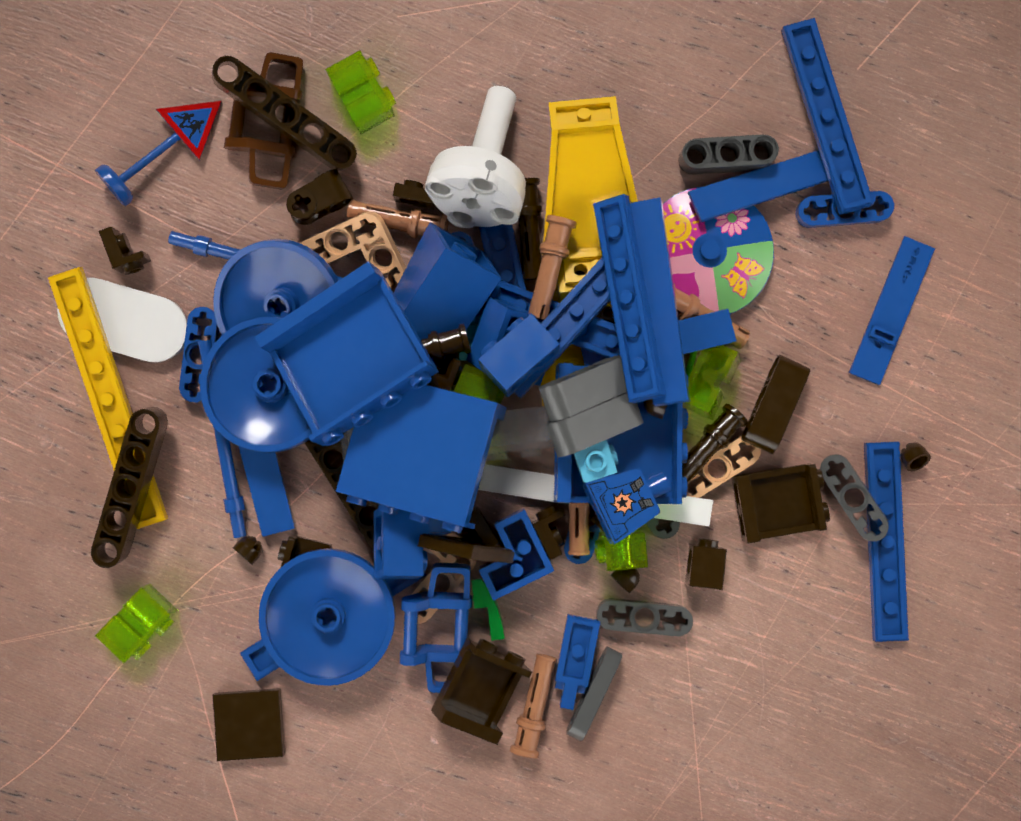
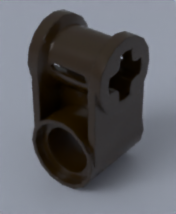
[286,169,353,225]

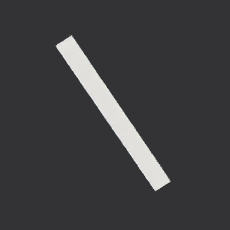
[478,464,713,526]

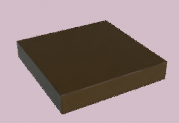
[418,533,515,564]
[212,688,285,761]

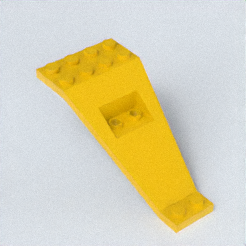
[540,96,638,406]

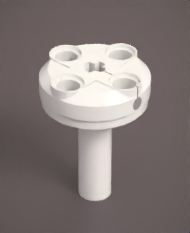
[425,86,526,228]

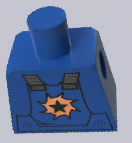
[582,468,671,544]

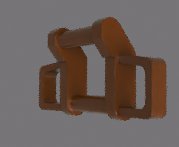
[224,52,303,190]

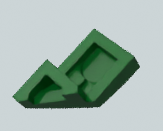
[471,579,505,641]

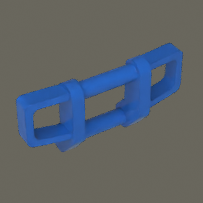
[400,563,473,693]

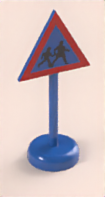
[95,101,222,207]

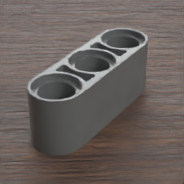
[678,134,779,175]
[539,355,627,422]
[546,392,644,457]

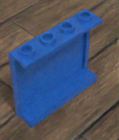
[255,261,439,446]
[554,363,688,504]
[336,385,507,533]

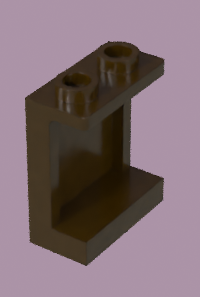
[731,463,830,544]
[431,638,532,745]

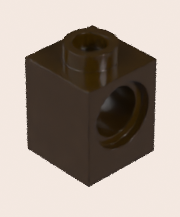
[685,539,727,590]

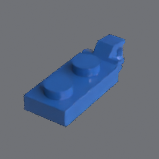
[555,614,600,710]

